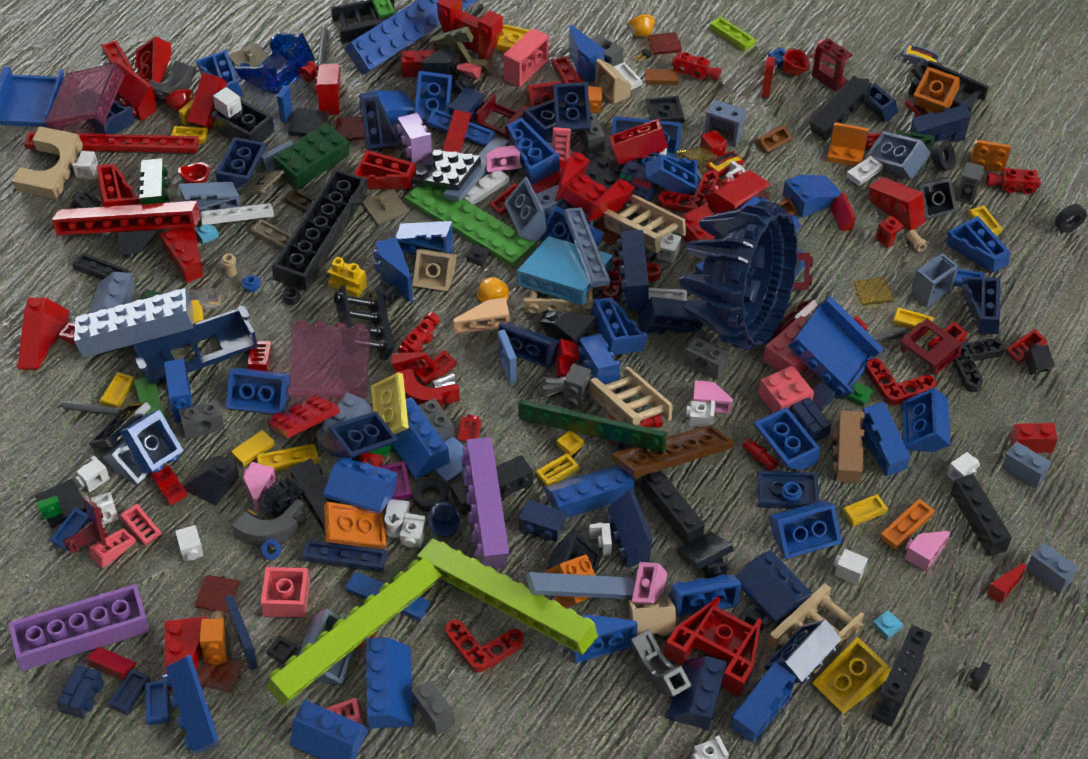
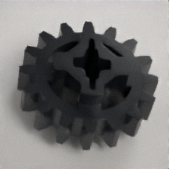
[260,477,303,516]

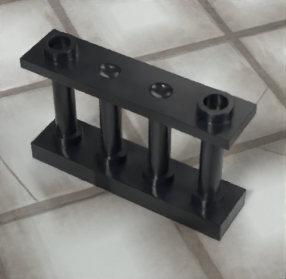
[331,0,395,44]
[908,60,989,115]
[334,285,394,360]
[872,624,932,727]

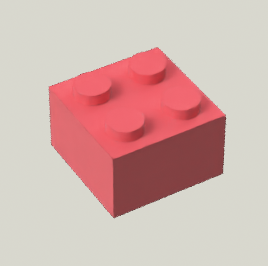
[758,366,814,413]
[261,567,310,618]

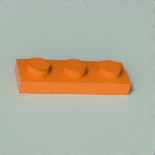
[880,499,935,550]

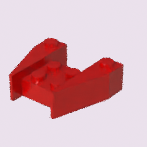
[437,0,503,60]
[554,152,635,221]
[664,597,761,697]

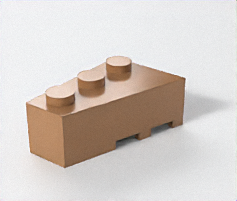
[832,410,865,483]

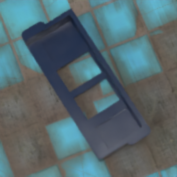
[132,306,258,384]

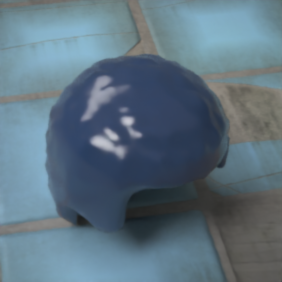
[428,501,460,538]

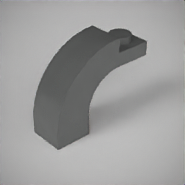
[149,60,197,100]
[232,499,305,547]
[629,629,691,697]

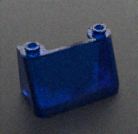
[234,33,314,94]

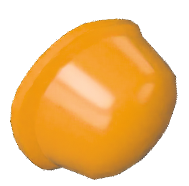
[627,14,655,37]
[477,277,509,303]

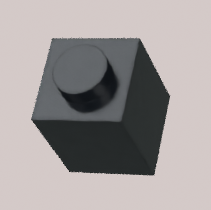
[1024,344,1055,375]

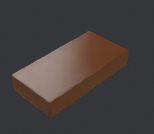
[645,69,679,85]

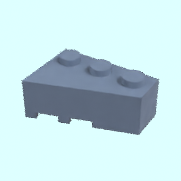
[179,182,241,220]

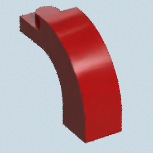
[393,369,460,409]

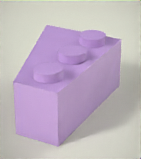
[396,113,432,163]

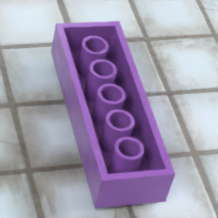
[461,437,509,568]
[9,584,150,671]

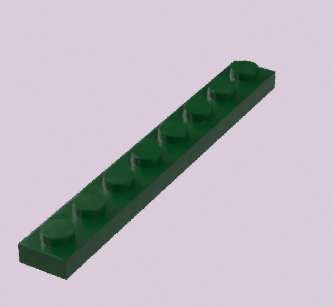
[518,399,666,452]

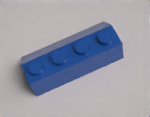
[610,116,682,157]
[391,397,450,479]
[544,464,634,518]
[366,637,413,729]
[163,655,220,755]

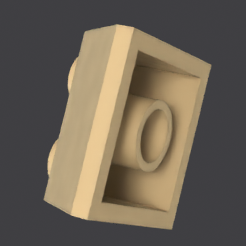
[595,59,631,104]
[412,249,457,291]
[628,597,676,636]

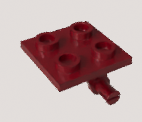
[63,497,108,553]

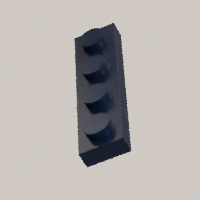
[302,539,388,572]

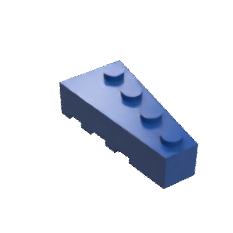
[507,117,561,185]

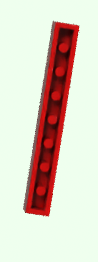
[52,201,201,236]

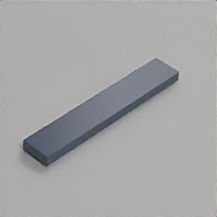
[444,137,509,202]
[564,208,610,287]
[526,572,635,599]

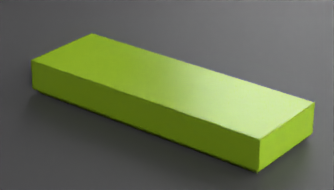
[709,17,756,51]

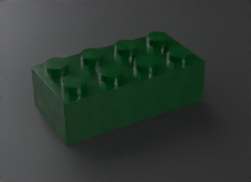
[273,123,349,189]

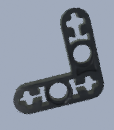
[952,338,1005,392]

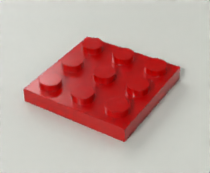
[267,396,340,438]

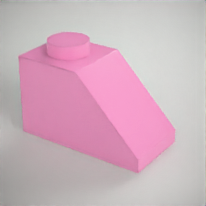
[486,146,520,172]
[693,381,733,414]
[243,462,276,511]
[905,531,950,571]
[632,562,667,604]

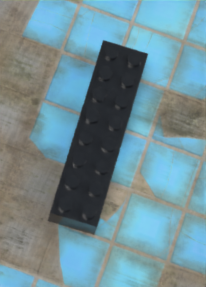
[272,168,367,291]

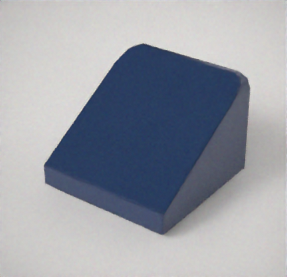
[813,382,835,410]

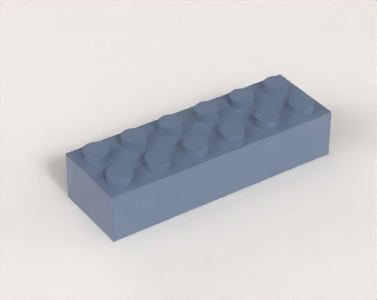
[74,288,194,358]

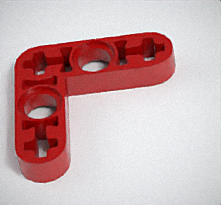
[761,57,775,98]
[659,171,719,213]
[602,258,661,301]
[866,358,936,406]
[445,620,524,673]

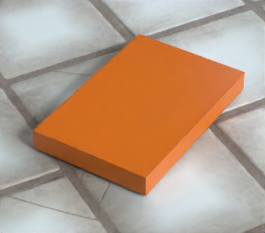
[324,502,386,549]

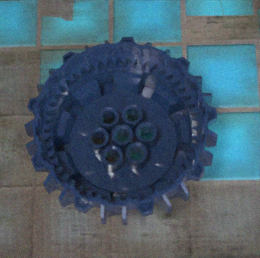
[679,201,798,351]

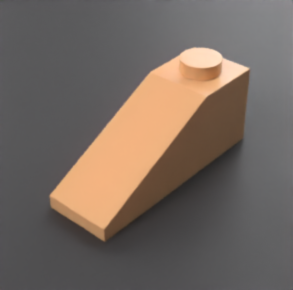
[453,298,510,334]

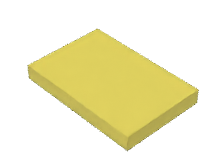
[371,372,409,435]

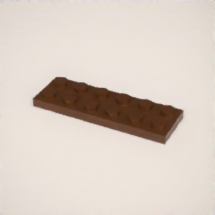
[612,425,734,478]

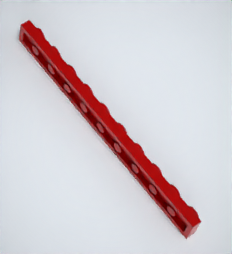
[24,132,200,153]

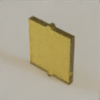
[677,147,717,161]
[854,277,893,306]

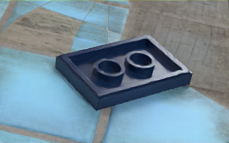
[757,471,819,509]
[224,595,258,671]

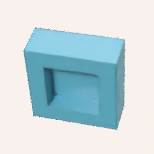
[195,224,219,244]
[872,610,904,640]

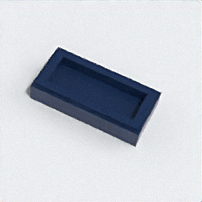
[107,668,151,715]

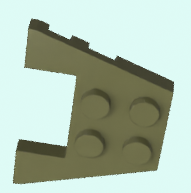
[429,27,493,75]

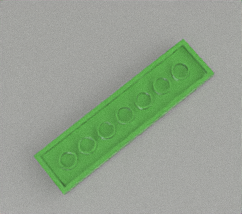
[404,185,536,268]

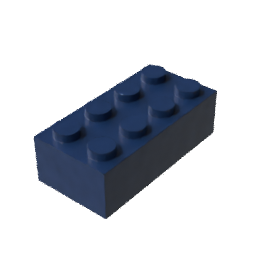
[618,230,649,311]

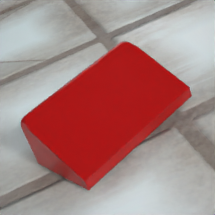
[830,192,856,231]
[86,647,137,680]

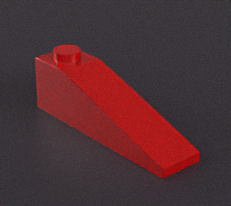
[135,36,172,94]
[17,297,70,370]

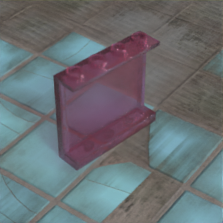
[45,63,124,131]
[288,320,371,399]

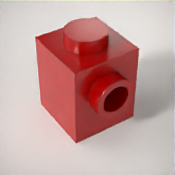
[700,130,727,160]

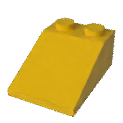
[813,637,891,714]

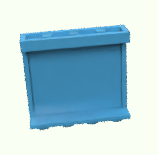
[517,236,613,305]

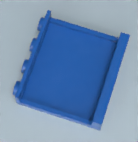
[0,66,67,128]
[788,296,884,399]

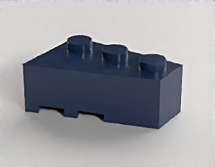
[910,102,971,143]

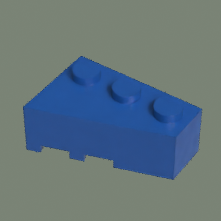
[577,333,620,385]
[861,402,910,476]

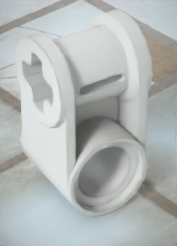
[384,499,410,538]

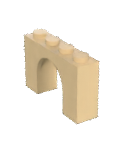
[13,126,83,200]

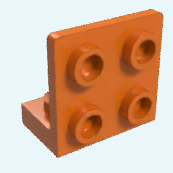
[827,123,869,166]
[970,140,1011,172]
[544,555,596,608]

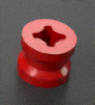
[298,61,319,82]

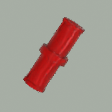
[742,438,779,471]

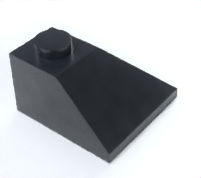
[918,177,958,220]
[118,230,160,258]
[540,310,597,342]
[183,455,239,506]
[546,531,602,574]

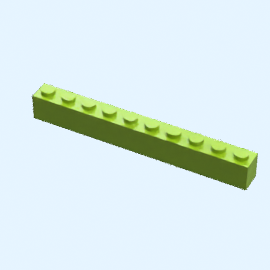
[417,539,598,655]
[265,557,442,706]

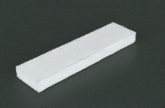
[200,203,274,225]

